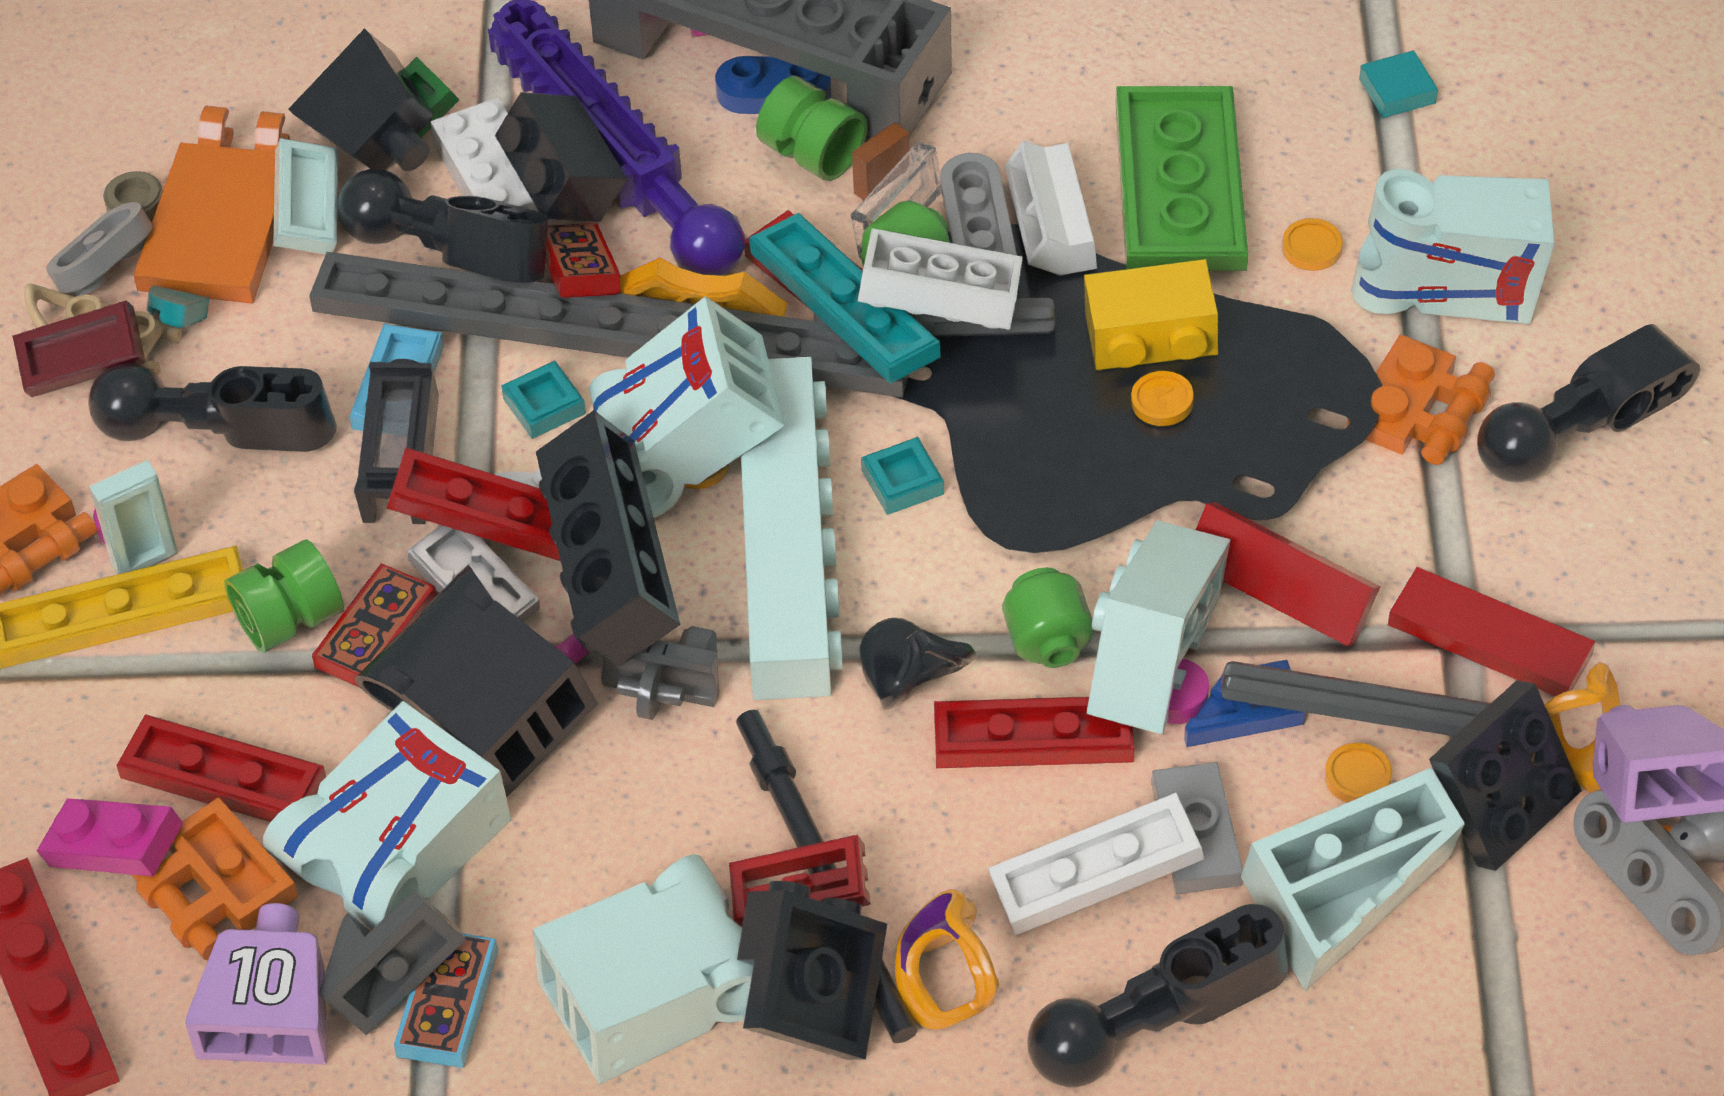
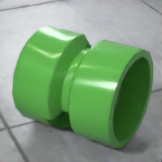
[756,75,868,181]
[224,539,344,654]

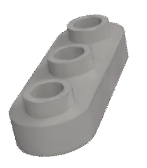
[940,153,1017,255]
[1573,790,1724,955]

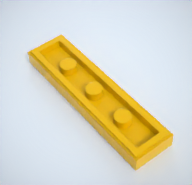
[0,545,243,669]

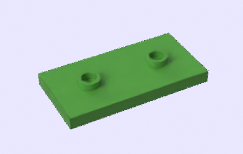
[1115,86,1248,271]

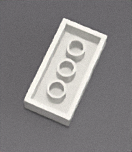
[430,97,552,222]
[858,228,1022,330]

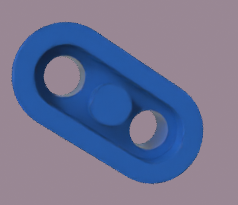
[715,56,831,114]

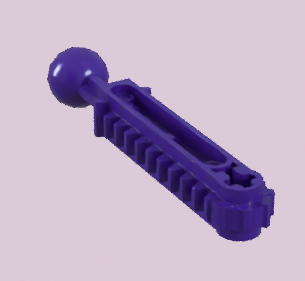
[488,0,745,276]

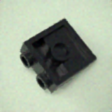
[737,881,888,1060]

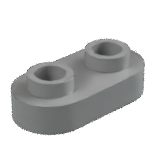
[46,202,153,295]

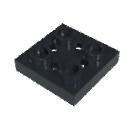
[1429,680,1582,871]

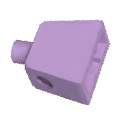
[1593,705,1724,823]

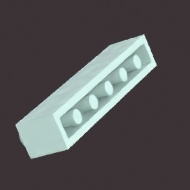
[741,357,843,700]

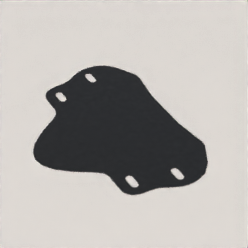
[894,224,1382,553]

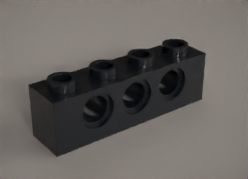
[536,410,681,666]

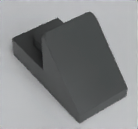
[319,889,466,1035]

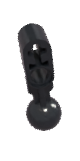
[337,169,548,282]
[1477,324,1700,482]
[88,363,337,452]
[1027,904,1289,1087]

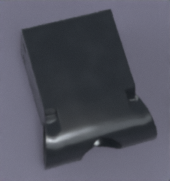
[355,564,598,797]

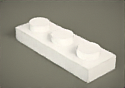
[988,793,1205,936]

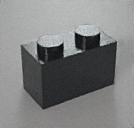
[495,92,627,222]

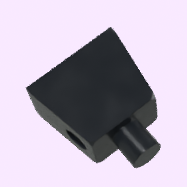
[288,28,433,171]

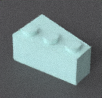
[1086,520,1231,734]
[1241,767,1465,992]

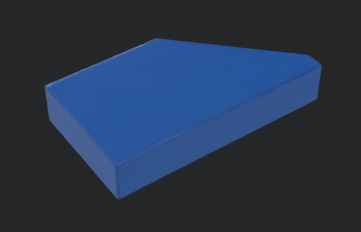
[1184,660,1305,747]

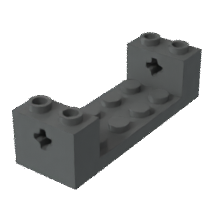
[589,0,952,139]

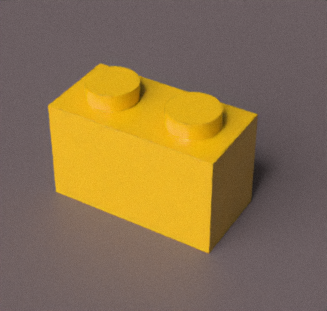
[1084,259,1218,370]

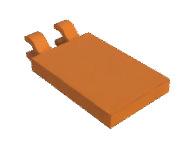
[133,105,290,304]

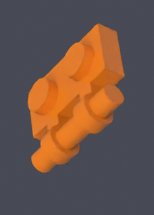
[1346,334,1495,465]
[0,464,98,594]
[131,797,298,960]

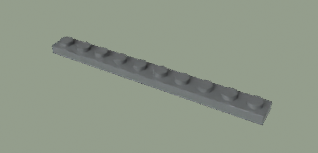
[309,252,909,398]

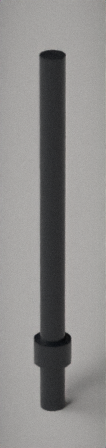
[736,710,917,1043]

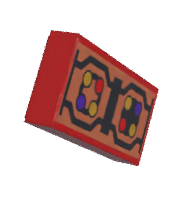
[545,223,620,298]
[312,563,437,688]

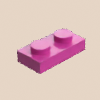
[36,798,183,877]

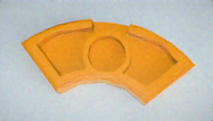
[620,257,788,317]

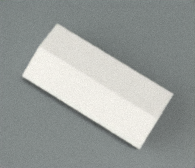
[1004,140,1097,275]

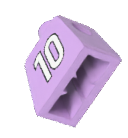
[185,903,328,1065]

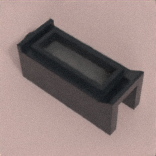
[354,359,439,524]

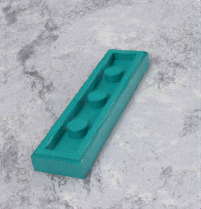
[749,213,941,384]

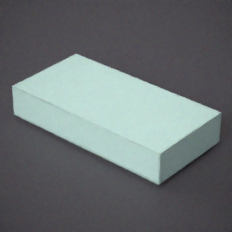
[273,138,338,254]
[89,460,178,574]

